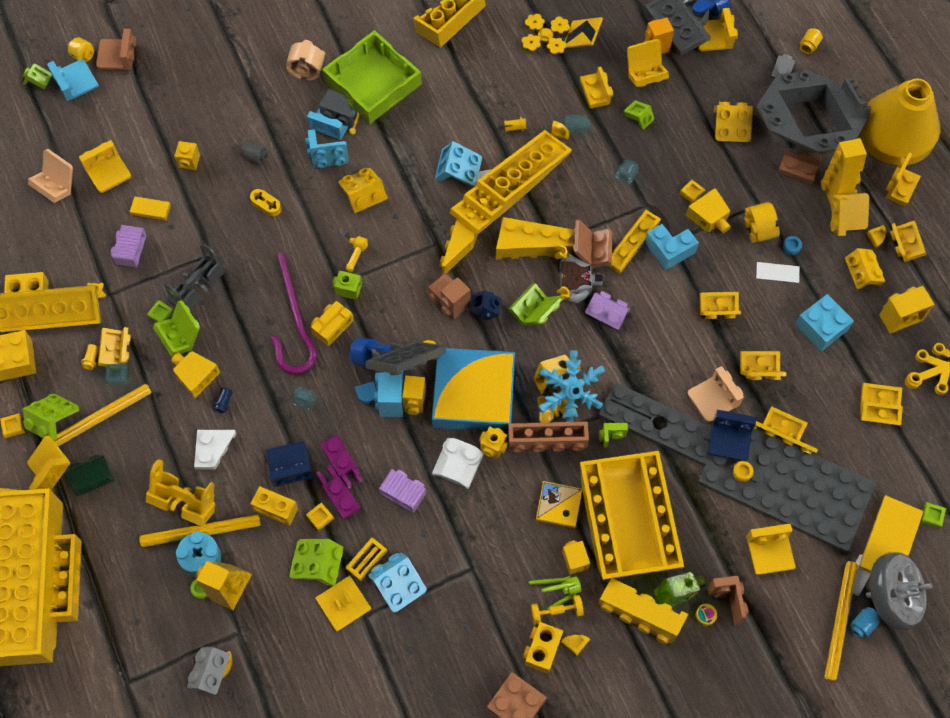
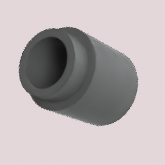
[240,142,268,165]

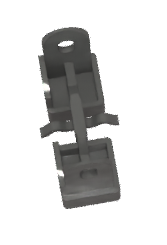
[164,244,225,310]

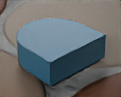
[355,381,376,404]

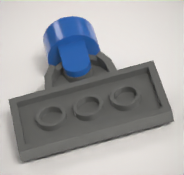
[644,0,731,56]
[349,337,446,375]

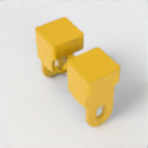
[146,459,215,527]

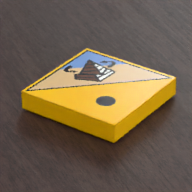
[536,481,582,528]

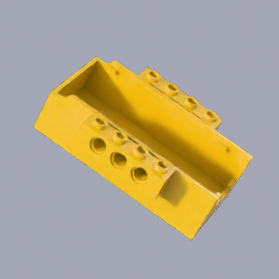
[0,489,82,666]

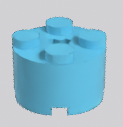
[176,531,221,578]

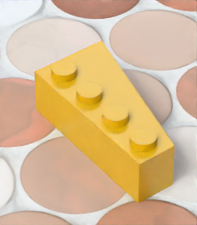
[196,561,252,611]

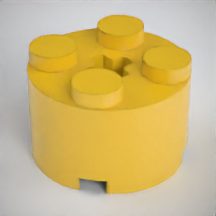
[744,202,780,243]

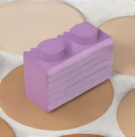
[111,225,147,268]
[379,469,426,513]

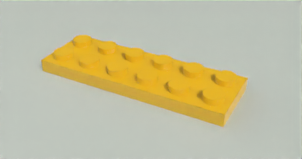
[0,285,101,332]

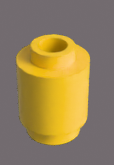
[800,28,823,55]

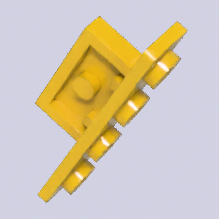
[754,406,818,455]

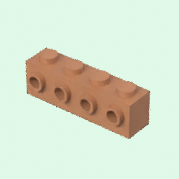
[508,422,589,453]

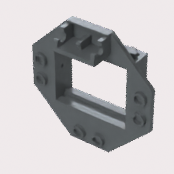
[757,71,871,155]

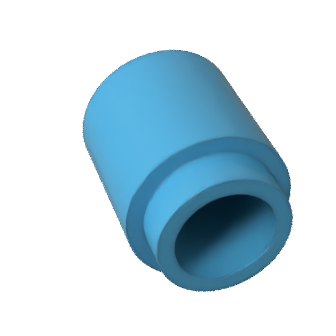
[850,607,881,639]

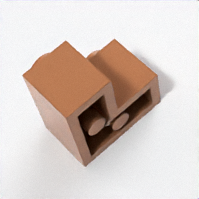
[428,273,470,320]

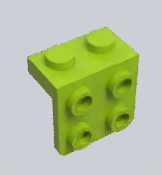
[508,283,563,326]
[153,300,200,357]
[23,394,79,441]
[289,539,344,586]

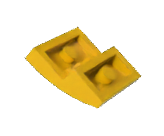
[860,383,903,426]

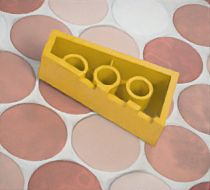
[413,0,486,48]
[821,138,867,205]
[496,217,575,260]
[598,578,688,645]

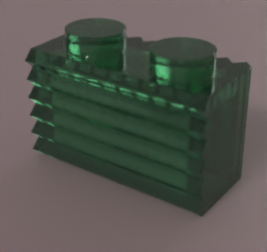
[65,455,115,496]

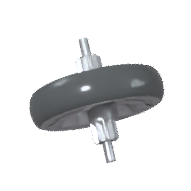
[866,552,933,630]

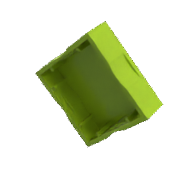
[322,30,422,124]

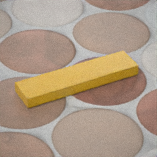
[606,210,661,274]

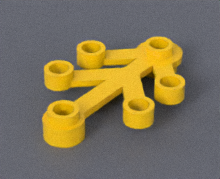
[905,343,950,395]

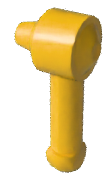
[346,236,368,272]

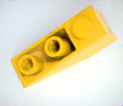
[439,219,477,275]

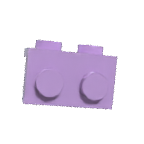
[585,291,630,330]

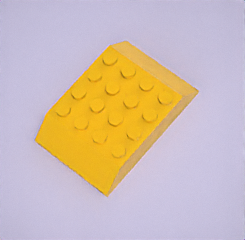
[580,451,684,580]

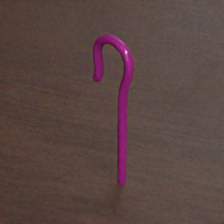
[270,253,317,374]

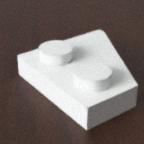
[194,430,236,470]

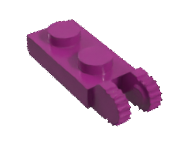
[320,435,363,489]
[315,464,361,520]

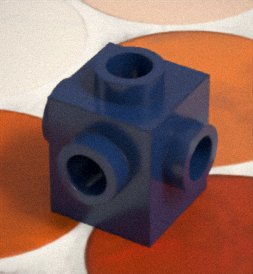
[470,290,501,320]

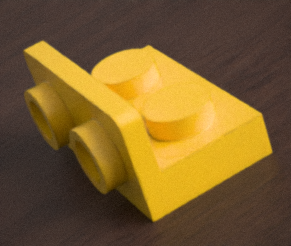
[580,67,613,109]

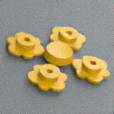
[522,14,570,54]

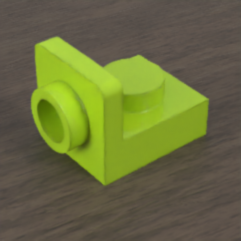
[22,63,52,90]
[624,100,654,129]
[599,423,628,448]

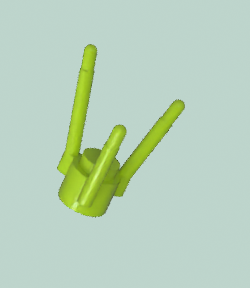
[528,576,581,610]

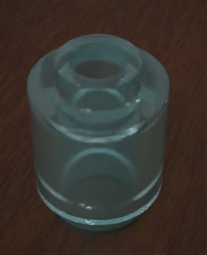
[564,113,591,133]

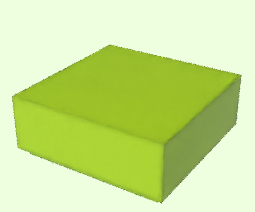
[147,300,174,322]
[920,502,946,528]

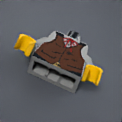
[555,245,603,303]

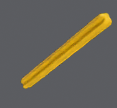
[54,384,151,446]
[139,515,261,547]
[824,561,858,681]

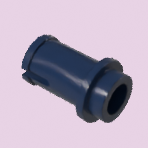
[213,387,233,414]

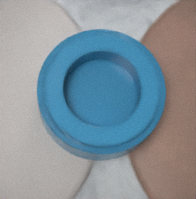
[782,236,802,255]

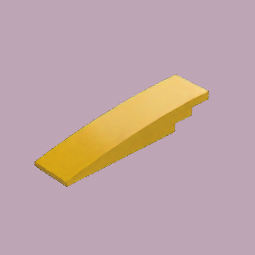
[450,130,572,235]

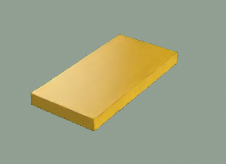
[858,495,924,573]

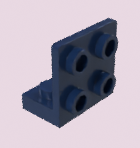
[708,409,757,462]
[266,441,313,487]

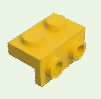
[890,220,927,262]
[845,248,885,289]
[700,292,741,319]
[98,327,131,369]

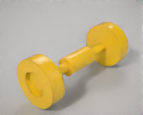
[531,595,584,625]

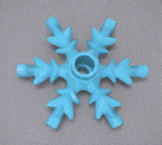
[538,350,605,422]

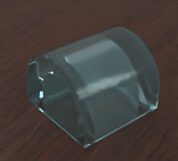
[615,159,639,185]
[105,364,129,385]
[293,386,317,410]

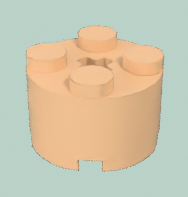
[286,40,325,81]

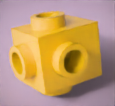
[479,426,509,459]

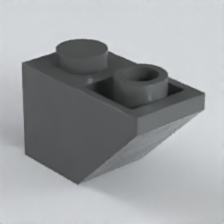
[319,89,354,127]

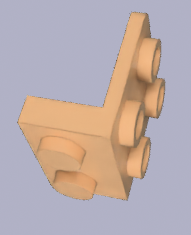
[28,149,73,203]
[687,366,744,423]

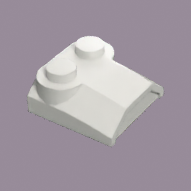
[432,438,484,489]

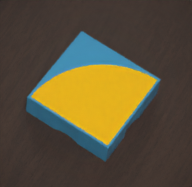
[432,348,515,433]

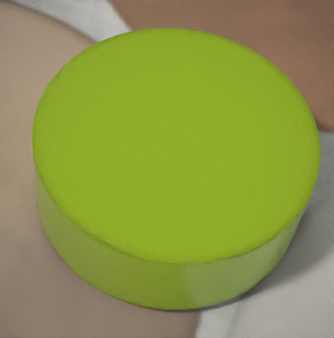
[190,579,208,599]

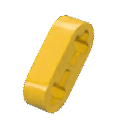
[250,189,281,217]

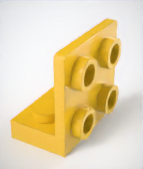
[885,152,921,207]
[27,435,71,490]
[746,523,796,575]

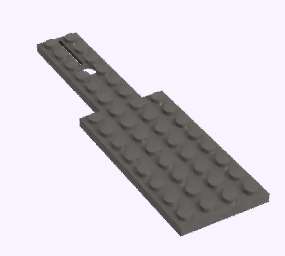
[598,382,876,553]

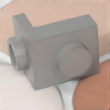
[771,54,795,77]

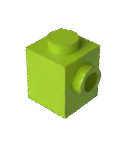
[332,270,362,300]

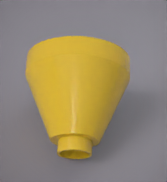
[858,79,940,165]

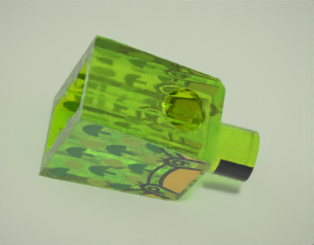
[653,571,706,606]

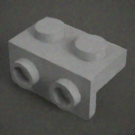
[187,647,230,695]

